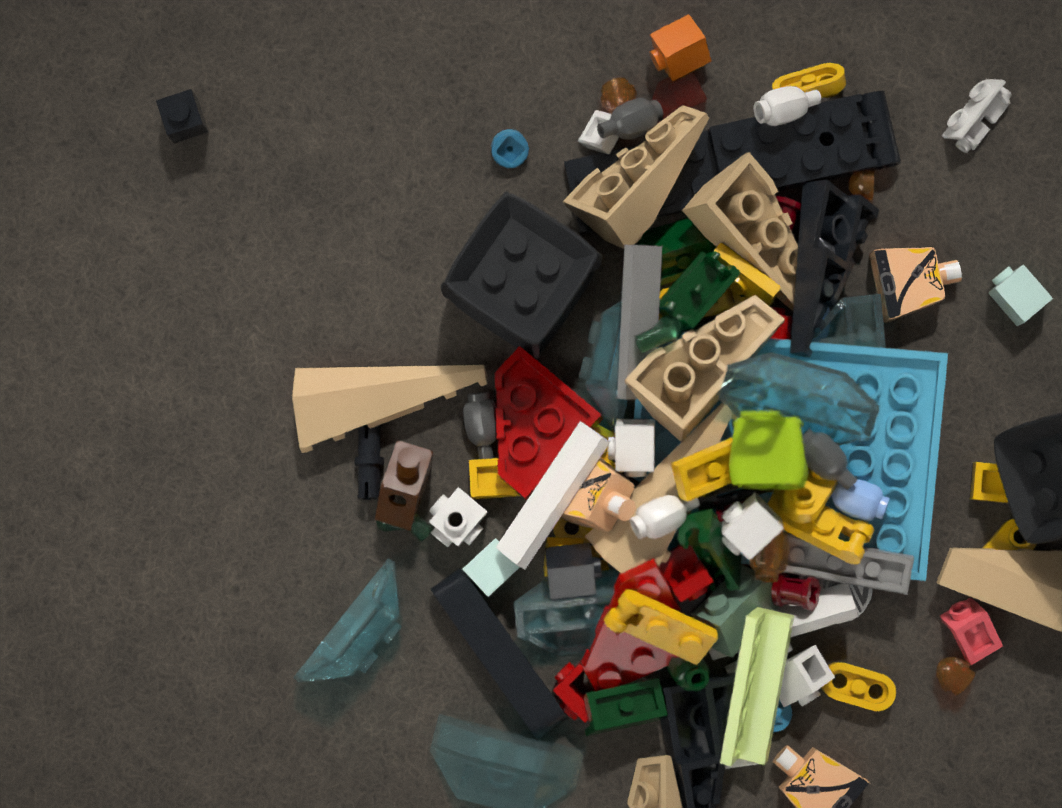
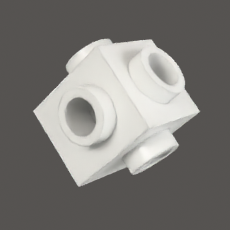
[429,487,488,547]

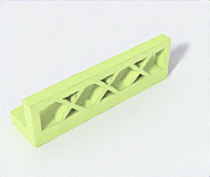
[720,607,794,766]

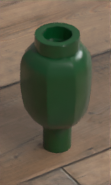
[666,657,710,691]

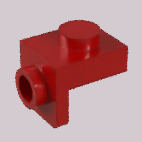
[659,544,714,602]
[553,660,589,723]

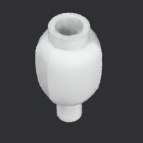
[754,86,821,126]
[630,495,700,539]

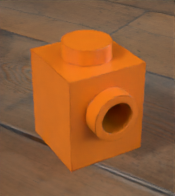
[649,14,712,82]

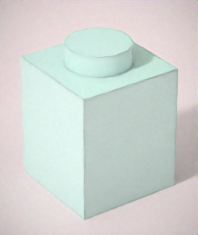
[988,264,1053,326]
[463,538,520,597]

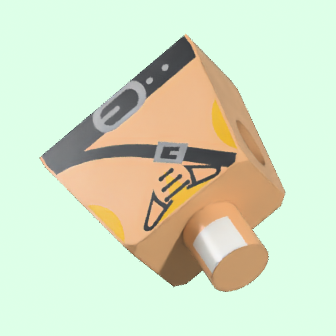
[869,247,962,323]
[561,458,636,532]
[773,745,870,808]

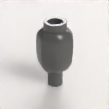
[597,98,663,140]
[463,392,497,459]
[802,428,858,490]

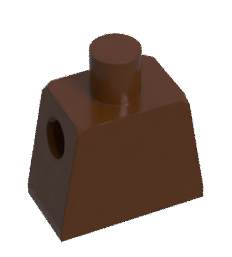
[375,441,433,531]

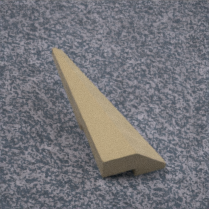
[292,365,487,453]
[585,402,739,573]

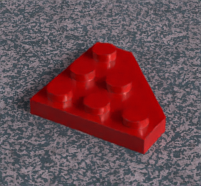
[494,346,603,501]
[582,558,684,691]

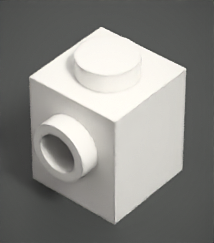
[608,419,655,477]
[722,492,784,560]
[779,645,835,707]

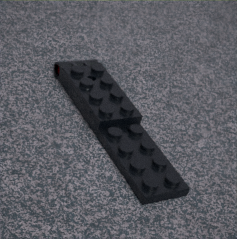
[564,91,901,234]

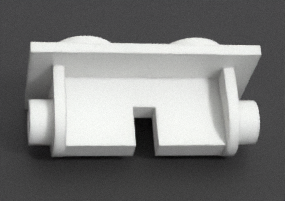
[942,79,1012,153]

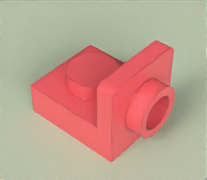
[940,598,1003,665]

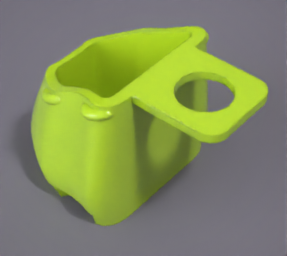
[729,411,808,490]

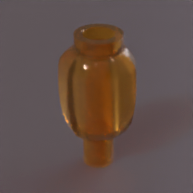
[749,530,789,583]

